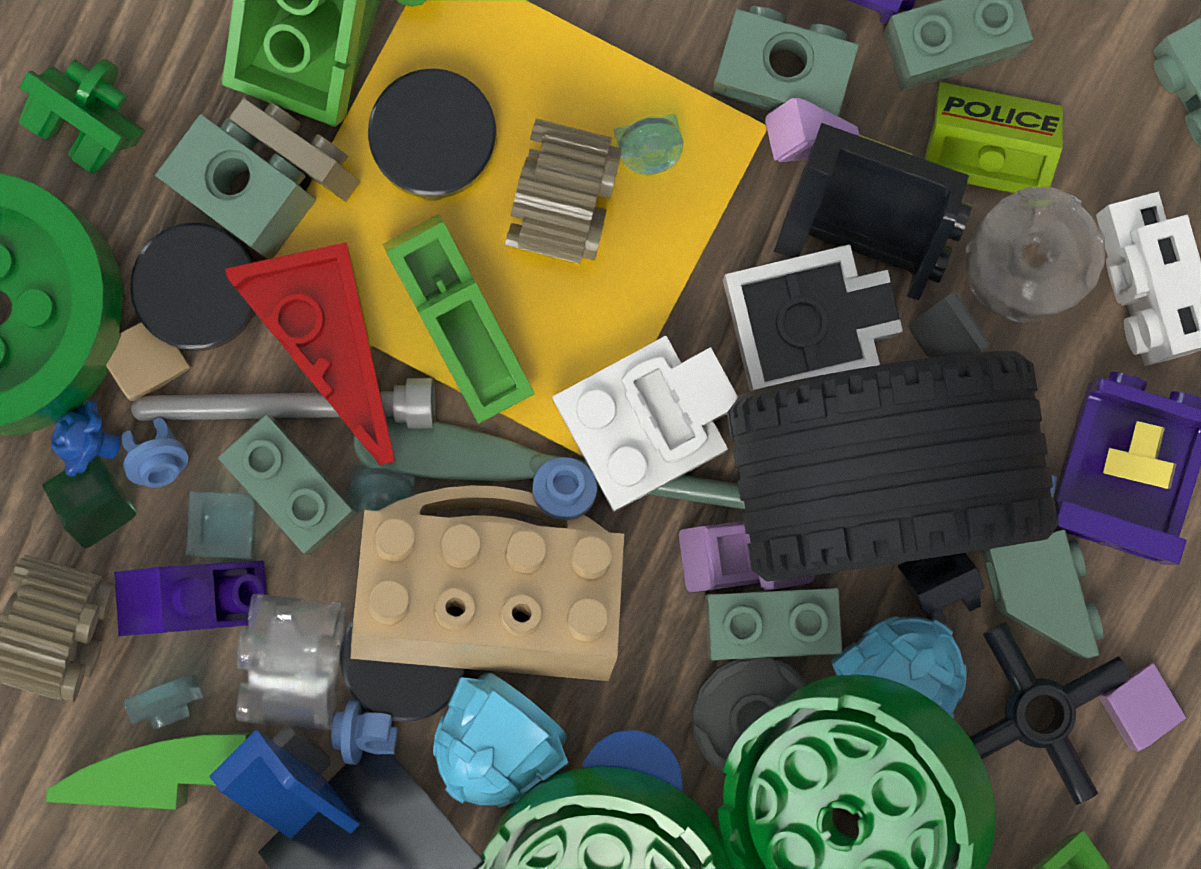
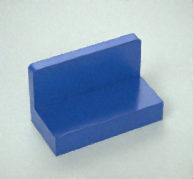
[209,730,360,839]

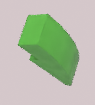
[383,214,535,424]
[46,731,254,810]

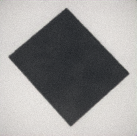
[258,750,485,869]

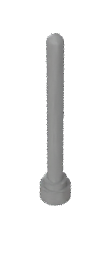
[131,378,436,429]

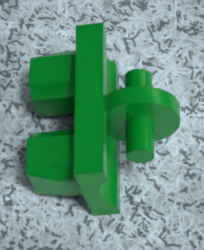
[19,59,145,173]

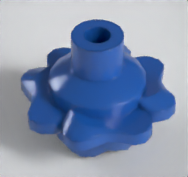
[51,400,120,477]

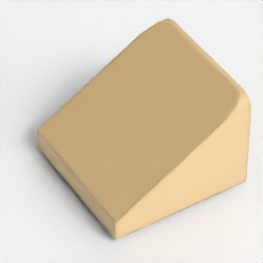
[106,323,192,401]

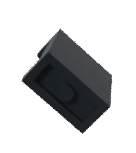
[774,123,972,301]

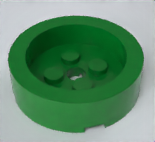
[0,173,125,437]
[718,674,996,869]
[479,766,733,869]

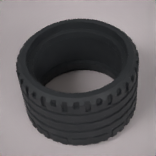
[727,351,1059,582]

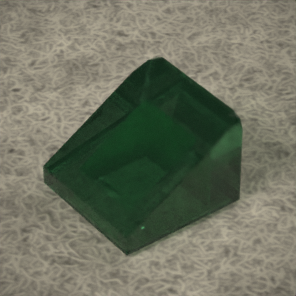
[42,456,136,548]

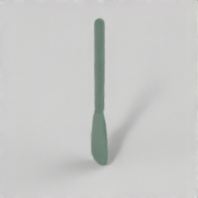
[354,416,745,509]

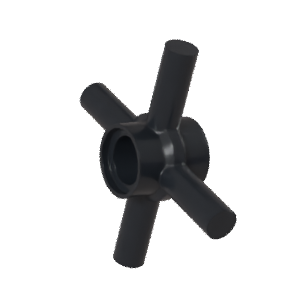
[969,622,1131,805]

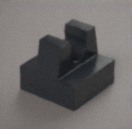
[898,553,984,624]

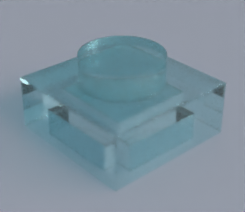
[186,492,257,559]
[123,675,203,730]

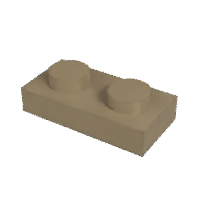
[228,98,361,202]

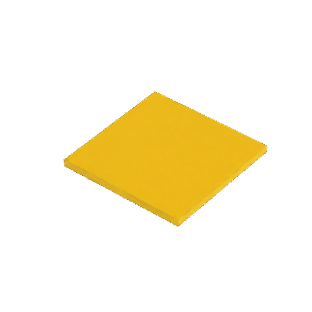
[274,0,767,458]

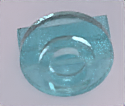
[613,114,683,175]
[349,465,417,515]

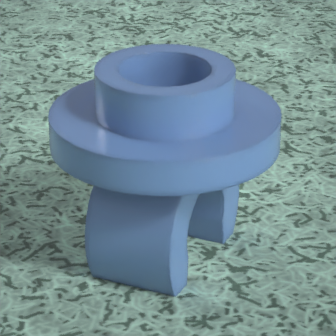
[122,417,188,488]
[532,457,597,521]
[331,699,398,765]

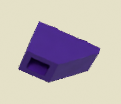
[114,560,269,636]

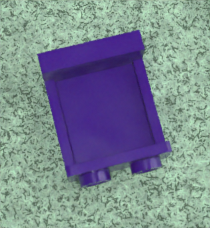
[1054,372,1201,565]

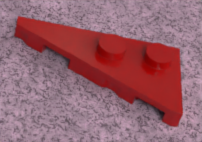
[225,242,396,466]

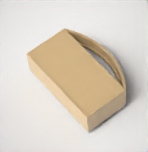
[350,485,624,681]

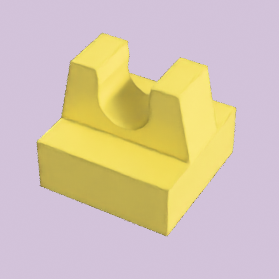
[1103,421,1176,489]

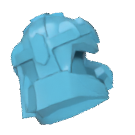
[831,616,967,719]
[433,672,568,808]

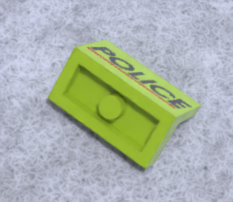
[924,82,1063,199]

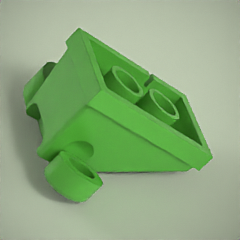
[222,0,427,127]

